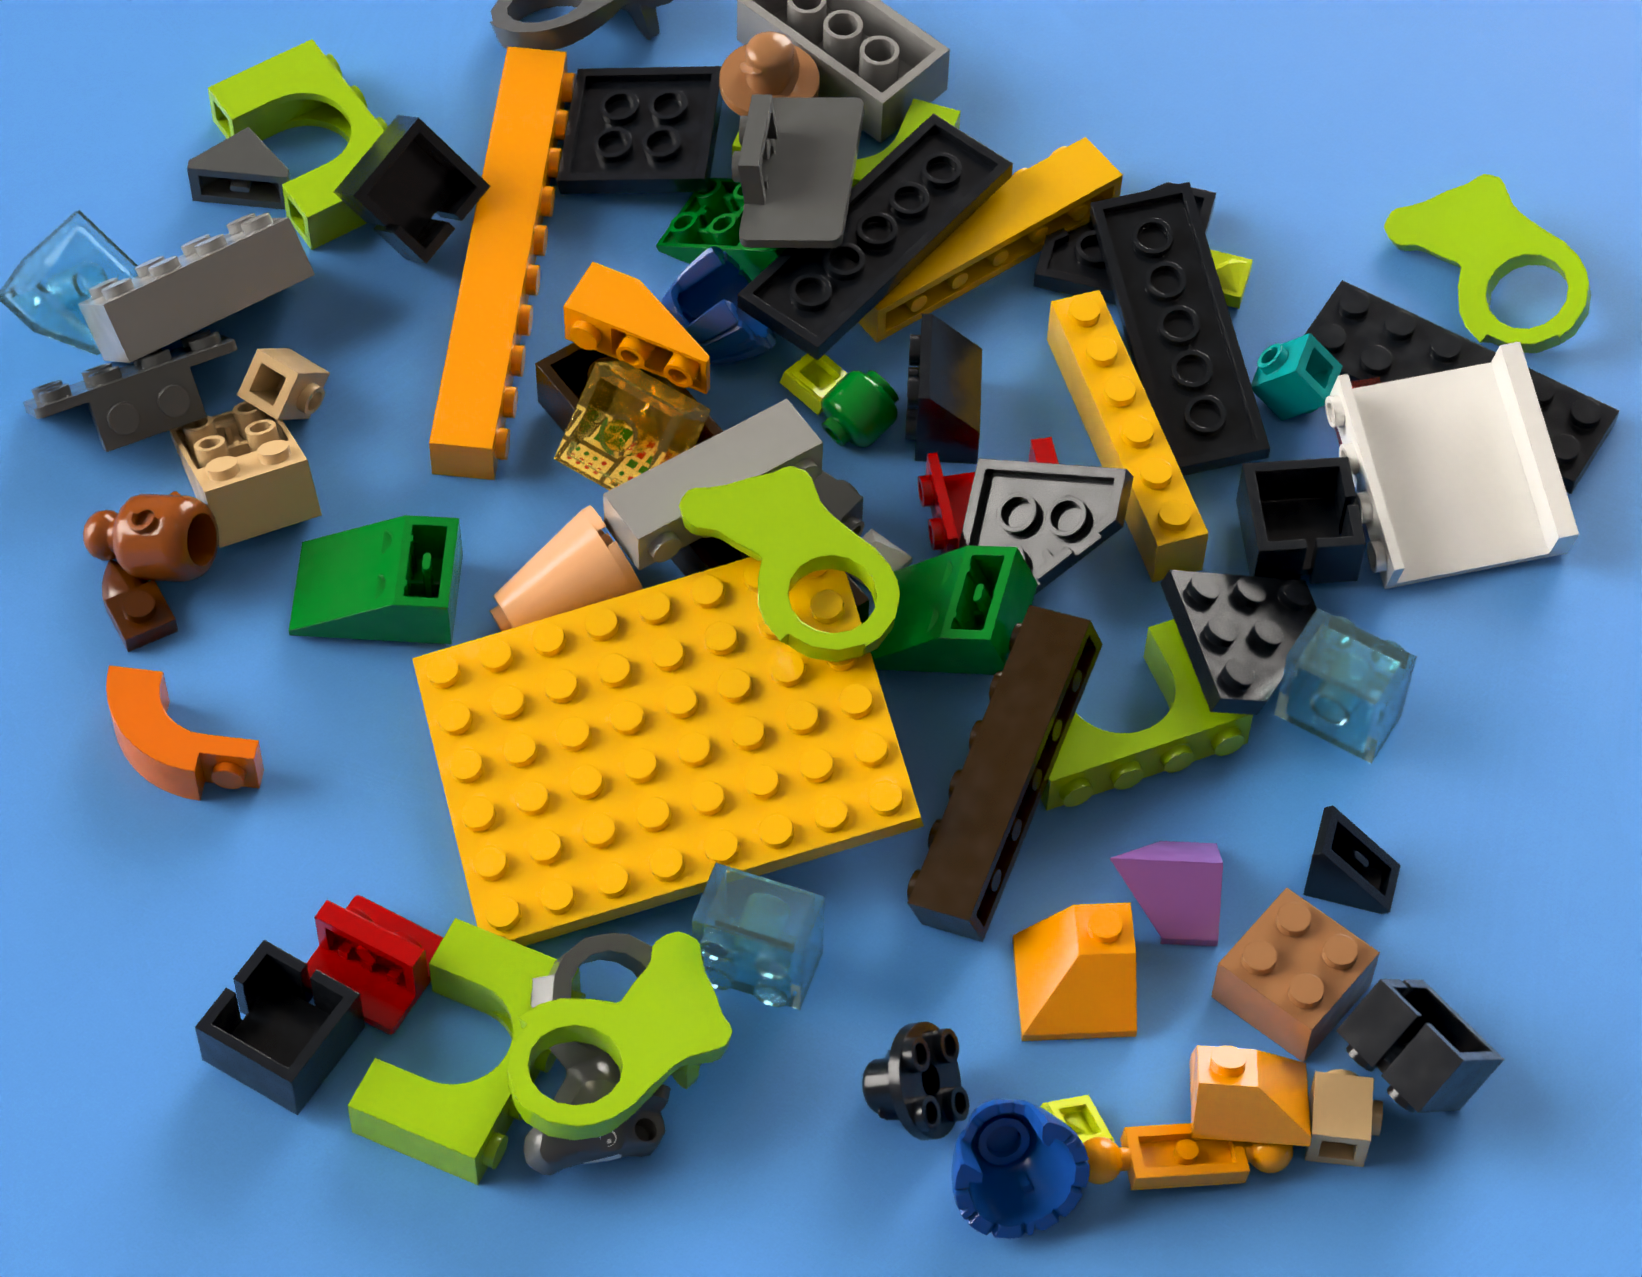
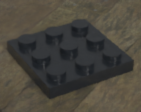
[557,66,723,194]

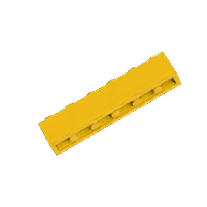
[858,137,1123,343]
[1047,290,1209,583]

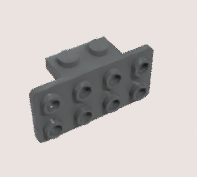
[732,95,865,248]
[23,329,238,452]

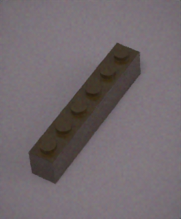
[907,605,1103,942]

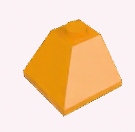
[1012,902,1137,1041]
[1189,1045,1311,1147]

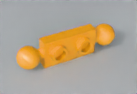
[1083,1123,1293,1191]

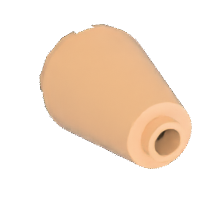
[490,505,643,632]

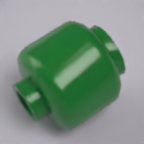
[821,370,899,448]

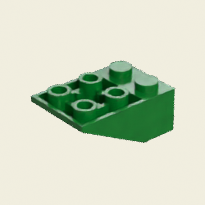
[656,177,787,280]
[289,515,463,644]
[871,545,1038,675]

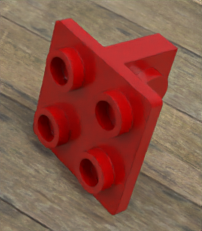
[306,895,443,1034]

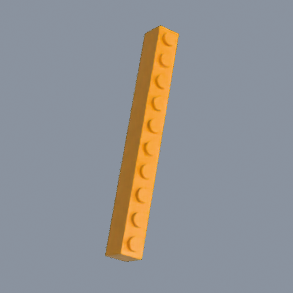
[429,46,576,480]

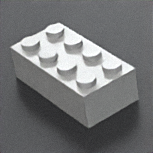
[737,0,950,143]
[78,212,315,363]

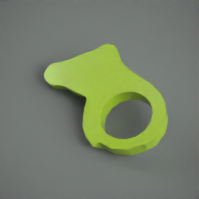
[1384,174,1591,353]
[679,466,900,662]
[507,931,733,1140]

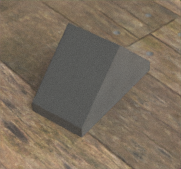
[187,127,291,210]

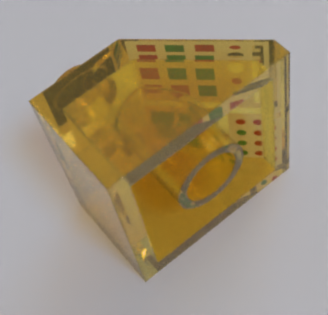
[554,361,711,490]

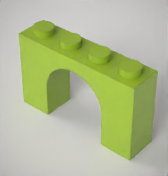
[208,39,388,250]
[1041,619,1253,811]
[348,918,586,1185]

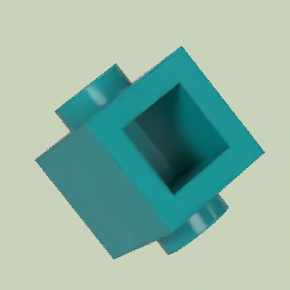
[1251,333,1343,421]

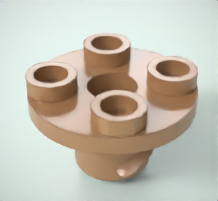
[719,31,820,116]

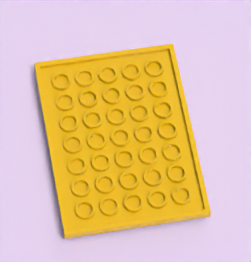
[412,557,924,946]

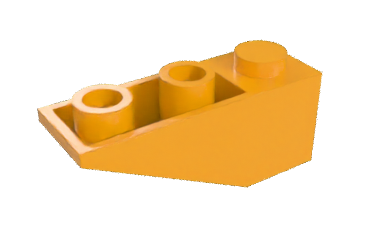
[563,262,710,394]

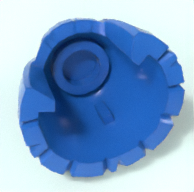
[661,246,776,364]
[951,1099,1090,1239]

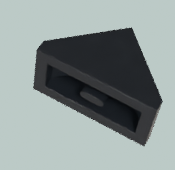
[1303,805,1401,914]

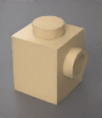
[237,348,330,420]
[1305,1069,1383,1167]

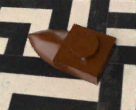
[102,560,178,652]

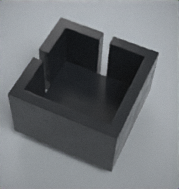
[334,115,491,264]
[1236,457,1366,584]
[195,940,365,1115]
[1336,979,1504,1113]

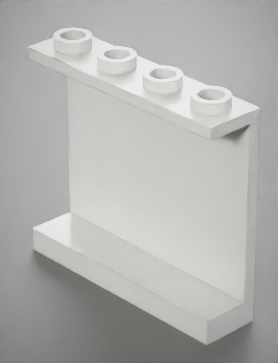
[1325,342,1579,589]

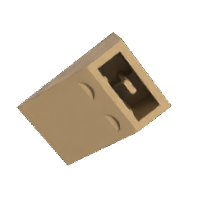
[169,401,322,548]

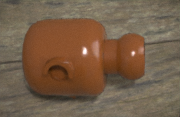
[83,491,219,582]

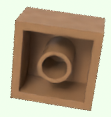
[1211,887,1380,1062]

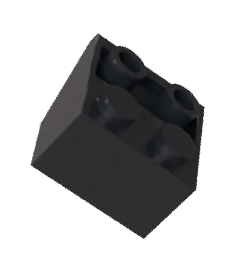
[905,314,982,464]

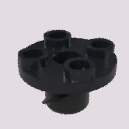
[862,1022,969,1140]

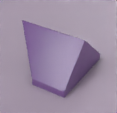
[1110,841,1223,946]

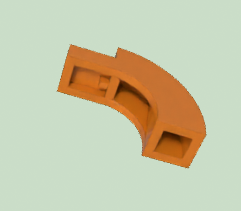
[106,665,264,801]

